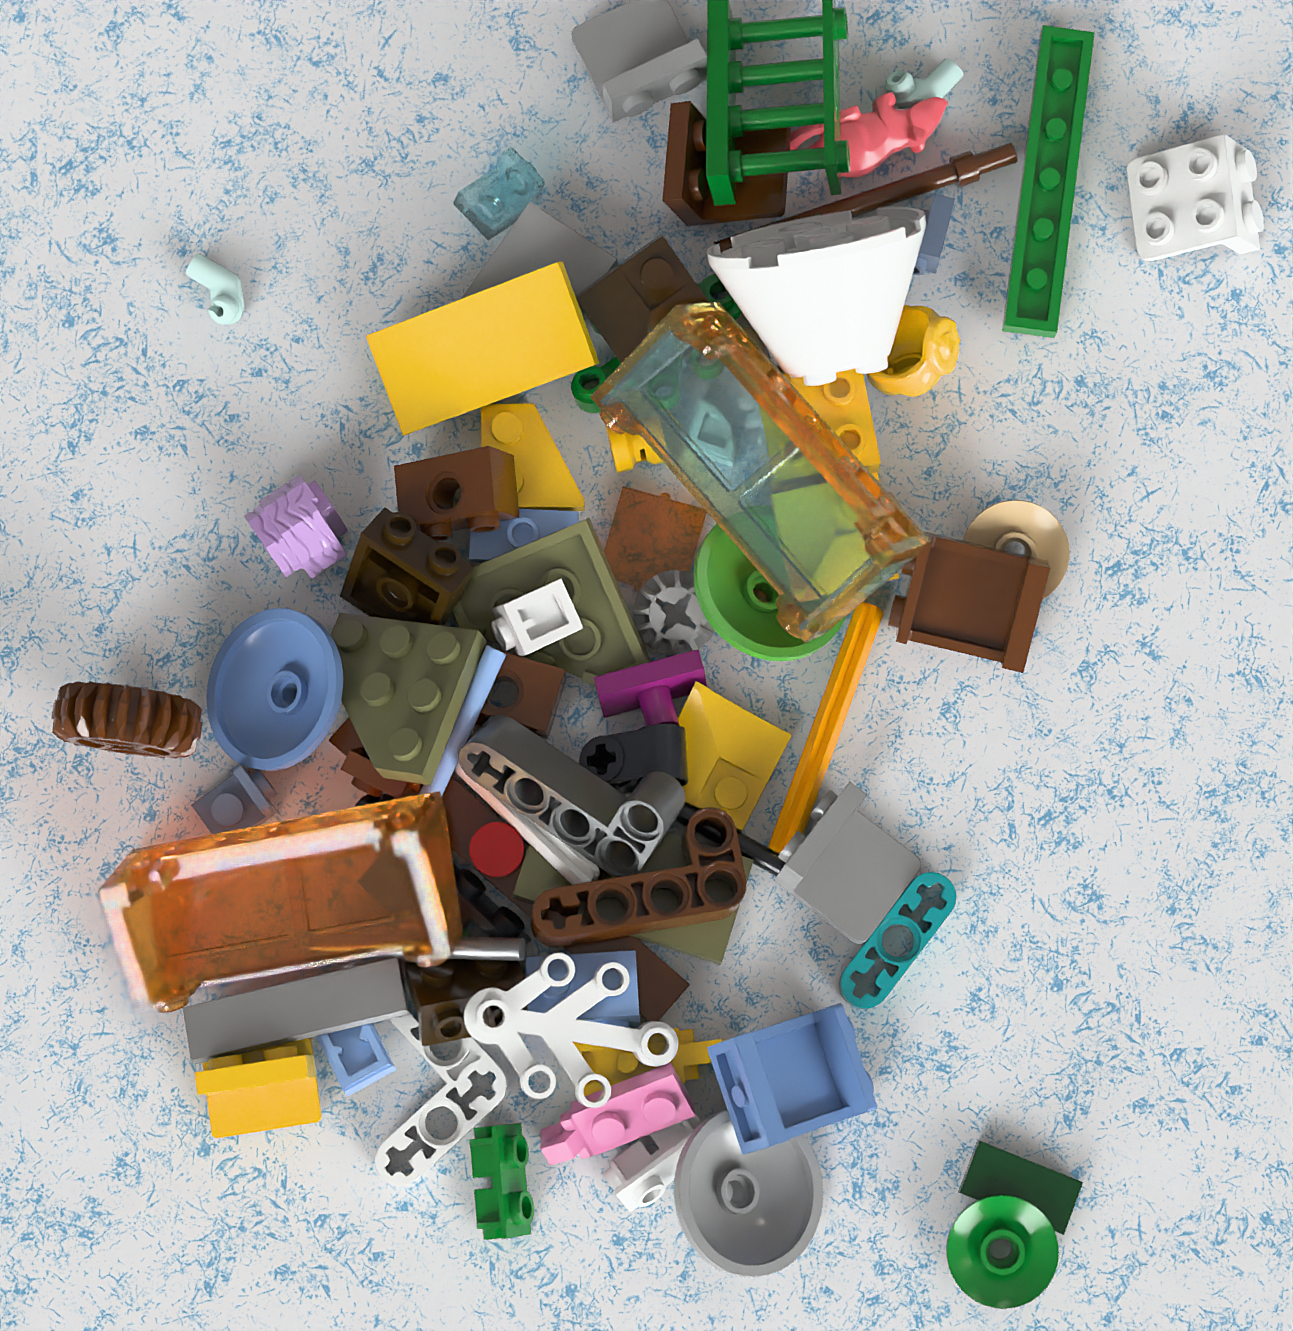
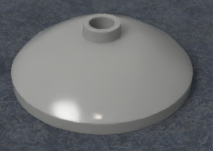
[674,1109,823,1277]

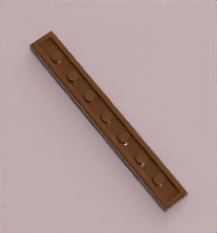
[328,717,690,1022]

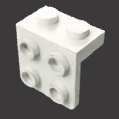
[1127,134,1264,261]

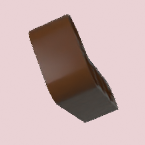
[530,807,746,947]

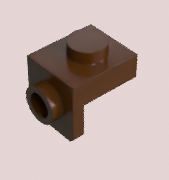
[340,747,423,799]

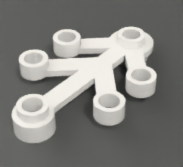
[464,953,678,1108]

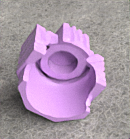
[244,474,348,579]

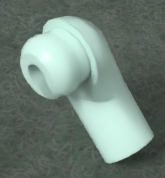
[885,58,963,108]
[186,253,245,324]

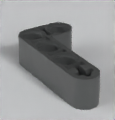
[459,715,686,877]

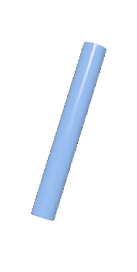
[419,646,506,804]

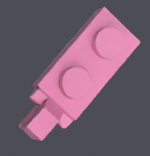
[540,1063,695,1165]

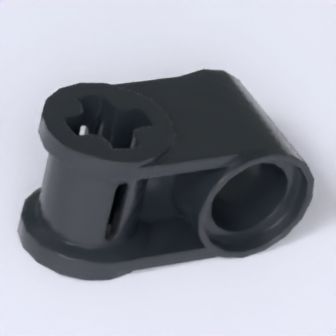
[579,724,688,795]

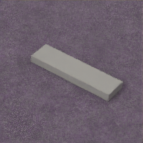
[183,957,410,1064]

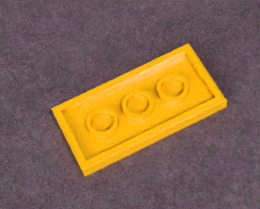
[366,261,600,436]

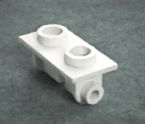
[602,1113,702,1212]

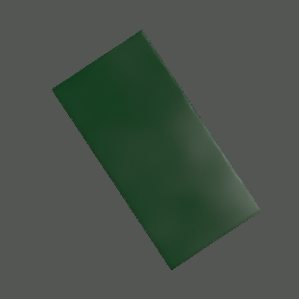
[958,1140,1083,1235]

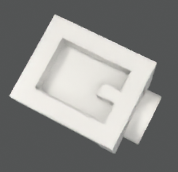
[491,579,583,656]

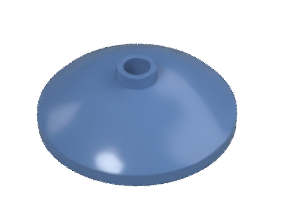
[206,608,343,771]

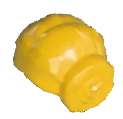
[866,305,961,397]

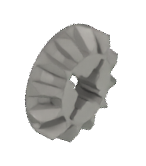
[633,570,715,656]

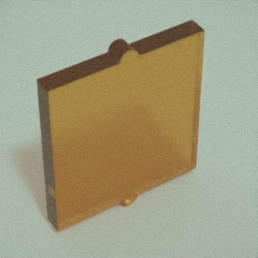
[604,486,707,599]

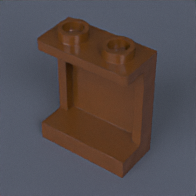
[888,531,1050,673]

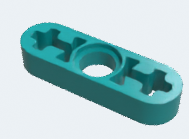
[839,872,956,1009]

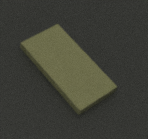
[512,832,754,965]

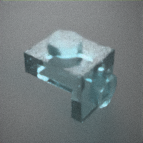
[453,147,545,241]

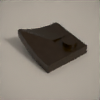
[575,234,724,389]

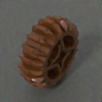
[51,681,203,759]

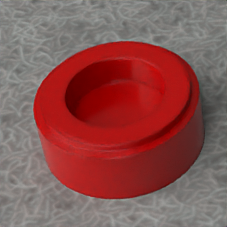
[469,822,525,878]

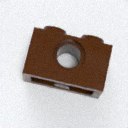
[394,446,520,542]
[474,646,567,738]

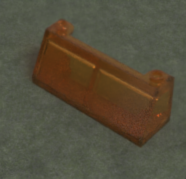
[98,791,463,1013]

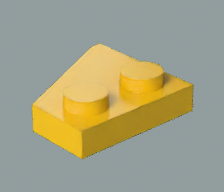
[481,403,585,511]

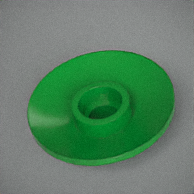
[946,1195,1059,1309]

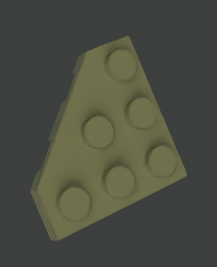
[452,518,651,687]
[331,613,487,785]

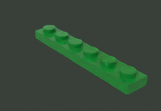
[1002,25,1095,338]

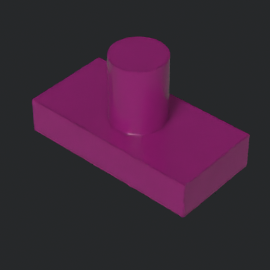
[594,649,707,726]

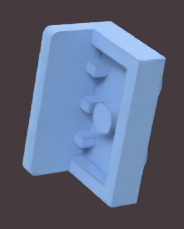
[525,950,640,1040]

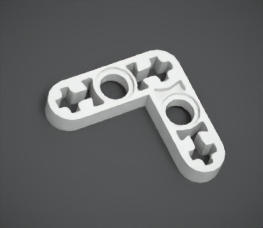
[375,979,508,1186]

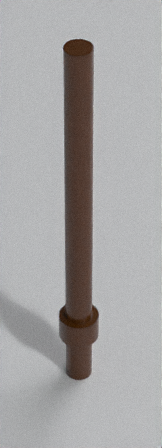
[714,143,1017,252]

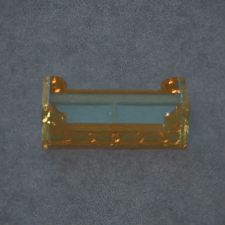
[590,302,932,643]

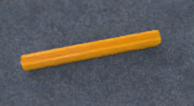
[769,602,883,854]

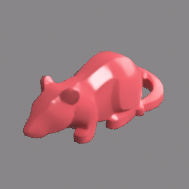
[790,92,948,178]

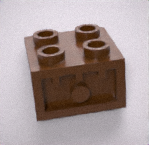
[662,101,791,226]

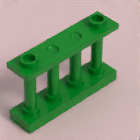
[706,0,851,206]

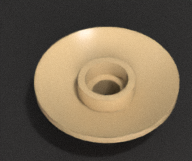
[963,500,1070,600]

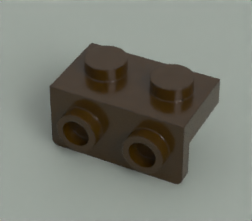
[404,958,528,1046]

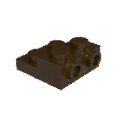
[340,507,474,626]

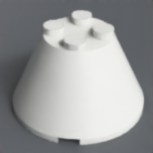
[707,207,926,386]

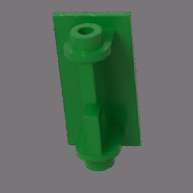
[469,1123,534,1240]

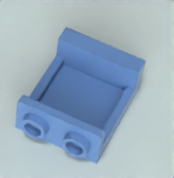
[707,1003,877,1155]

